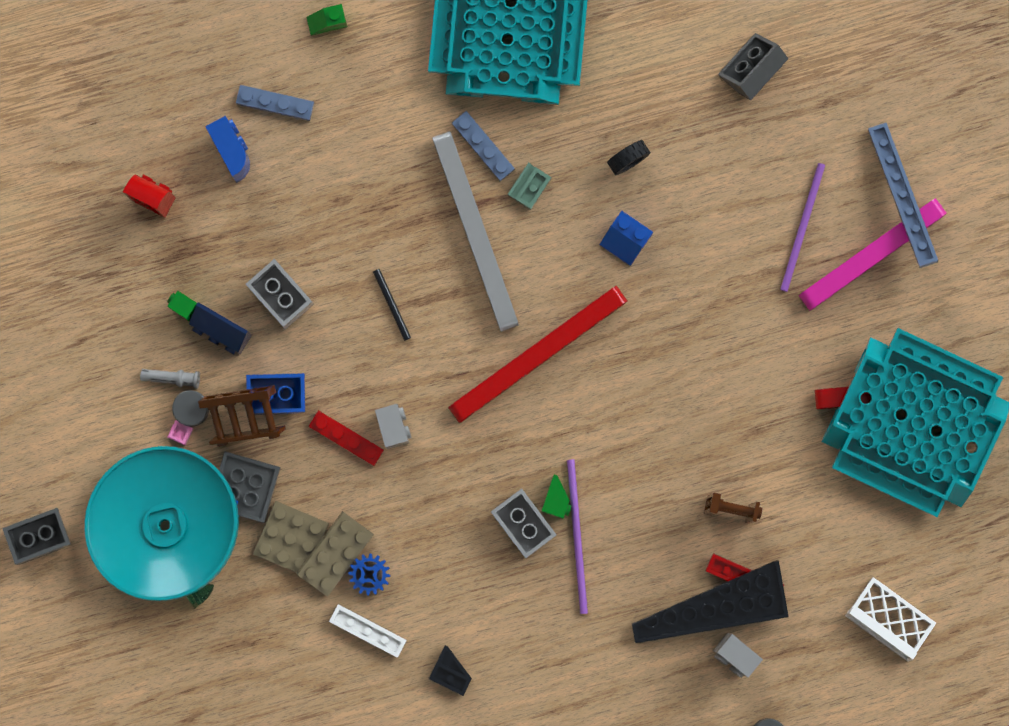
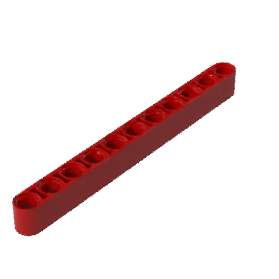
[448,286,628,423]

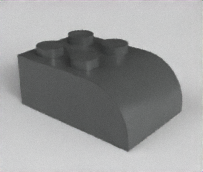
[2,508,71,565]

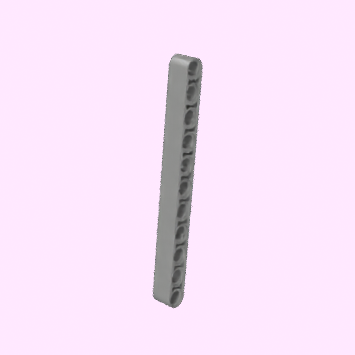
[432,131,519,332]

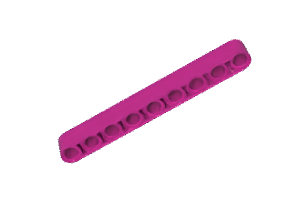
[798,198,947,311]

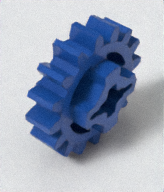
[348,554,391,596]

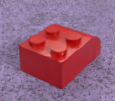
[123,174,175,218]

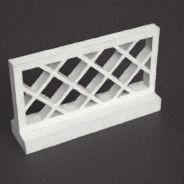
[845,577,936,662]

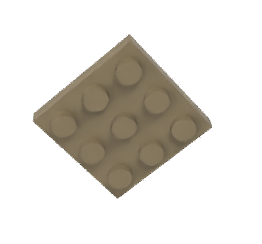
[253,501,329,573]

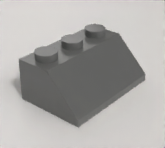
[718,33,789,100]

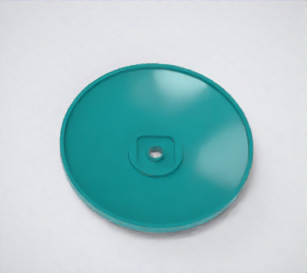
[85,446,239,601]

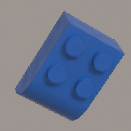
[205,116,250,183]
[246,373,305,415]

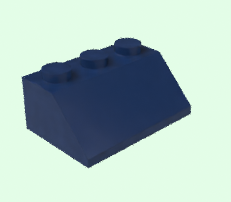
[189,302,252,355]

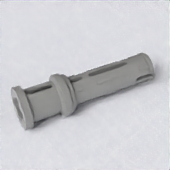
[140,369,200,389]

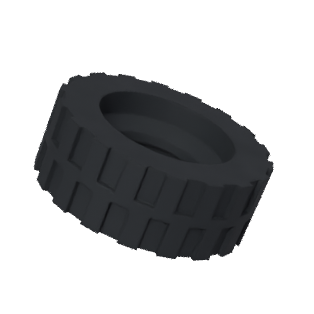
[607,140,651,176]

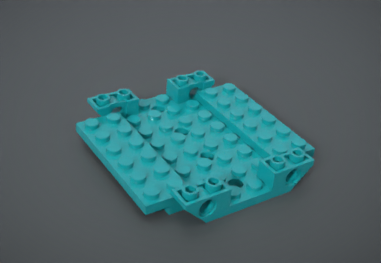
[428,0,588,105]
[821,328,1009,517]

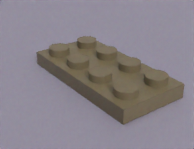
[296,511,374,597]

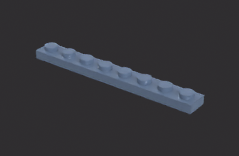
[868,123,938,268]

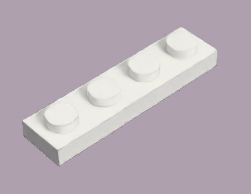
[329,604,407,658]

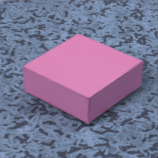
[168,420,194,446]

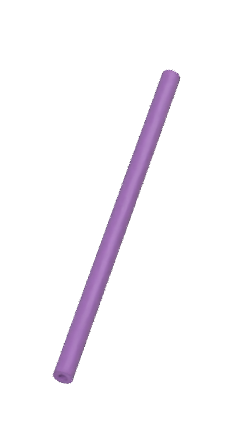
[567,459,588,614]

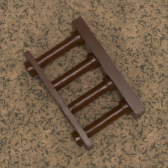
[198,385,286,447]
[704,493,762,524]

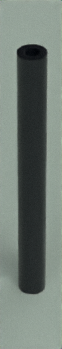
[373,269,411,341]

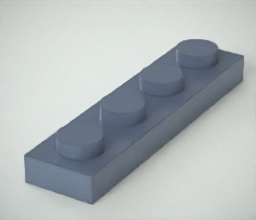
[236,85,314,121]
[452,111,515,182]

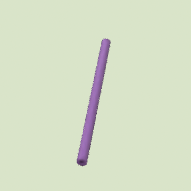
[780,163,825,292]

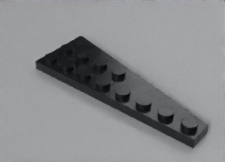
[632,560,789,643]

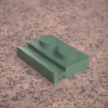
[508,162,552,210]

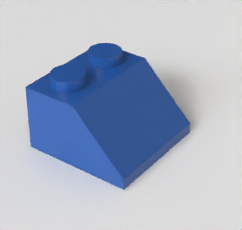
[599,211,653,266]

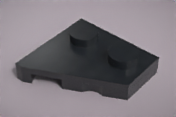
[429,645,472,696]

